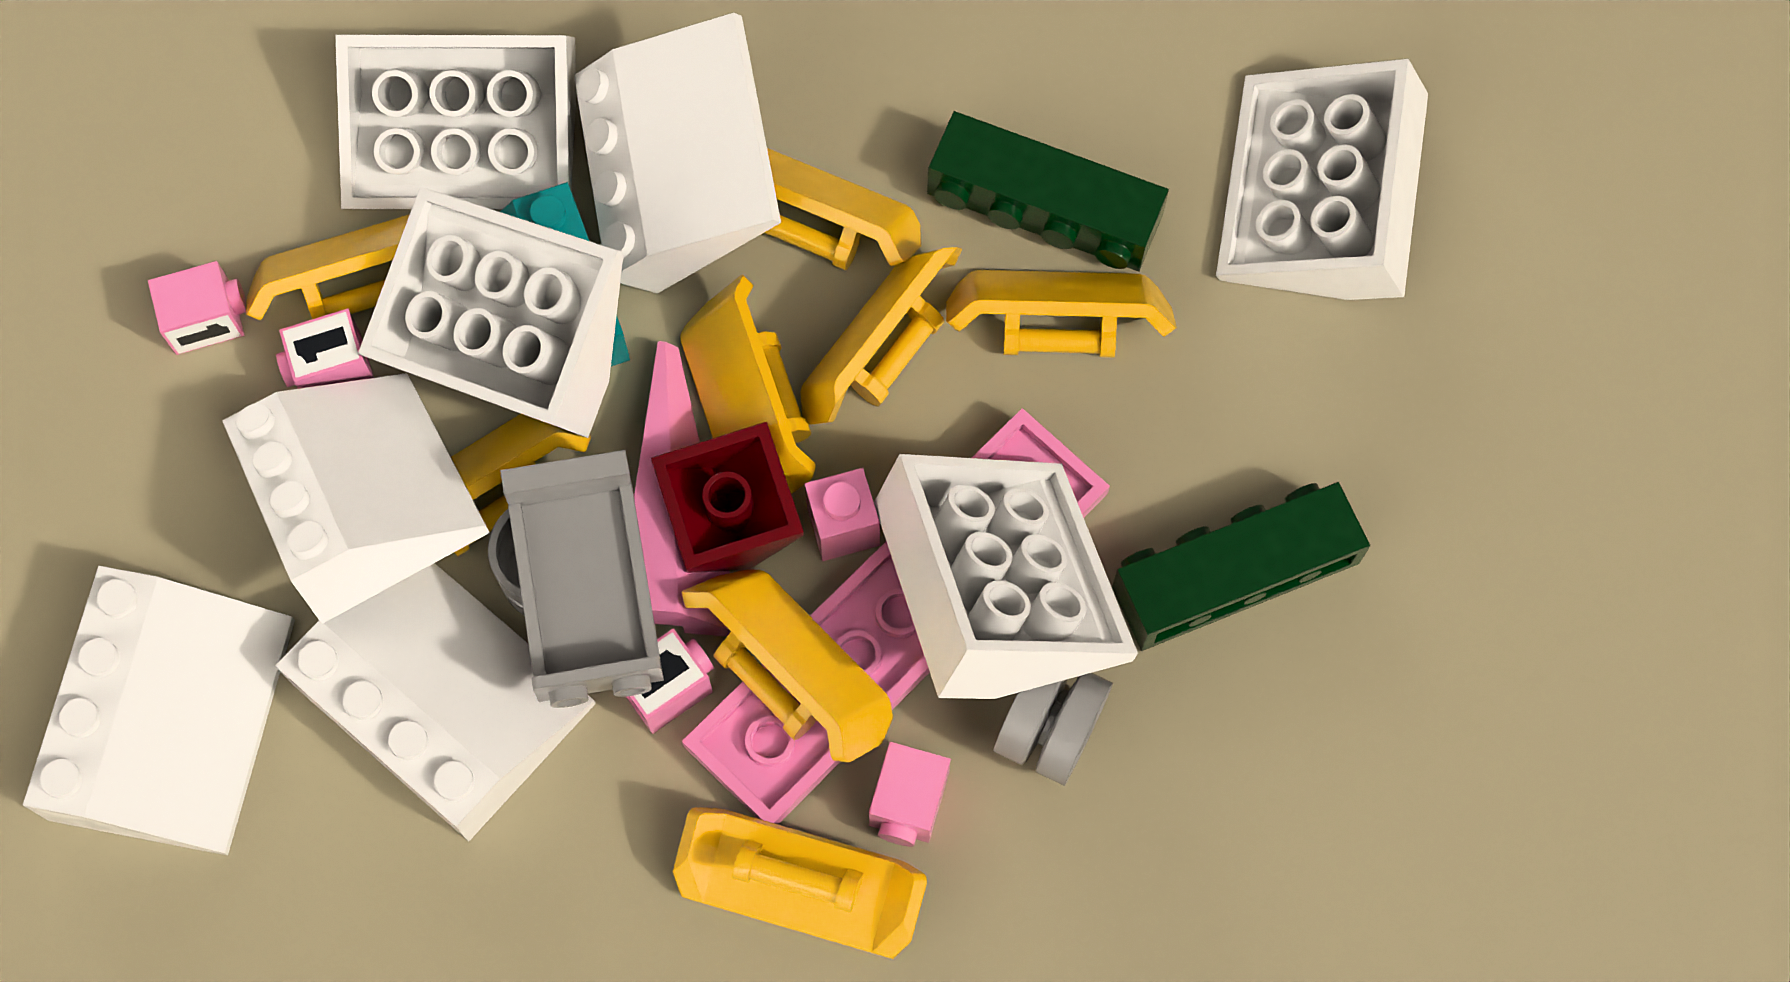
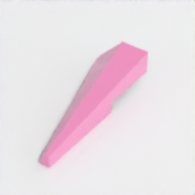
[634,341,731,636]

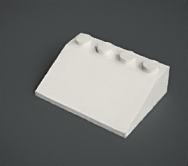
[574,13,781,294]
[335,35,576,209]
[1216,59,1428,300]
[358,186,623,438]
[222,373,490,624]
[874,454,1138,699]
[275,563,596,842]
[23,566,295,856]

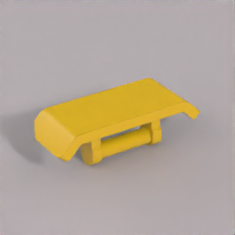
[761,148,921,270]
[246,214,410,320]
[800,247,962,425]
[946,270,1177,358]
[680,274,816,494]
[451,414,591,557]
[681,570,893,762]
[673,807,927,959]

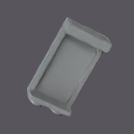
[500,450,664,708]

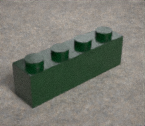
[927,111,1169,272]
[1112,482,1371,651]

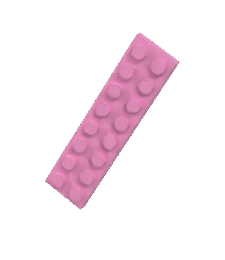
[682,408,1110,824]

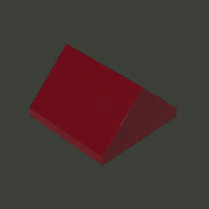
[651,421,804,573]

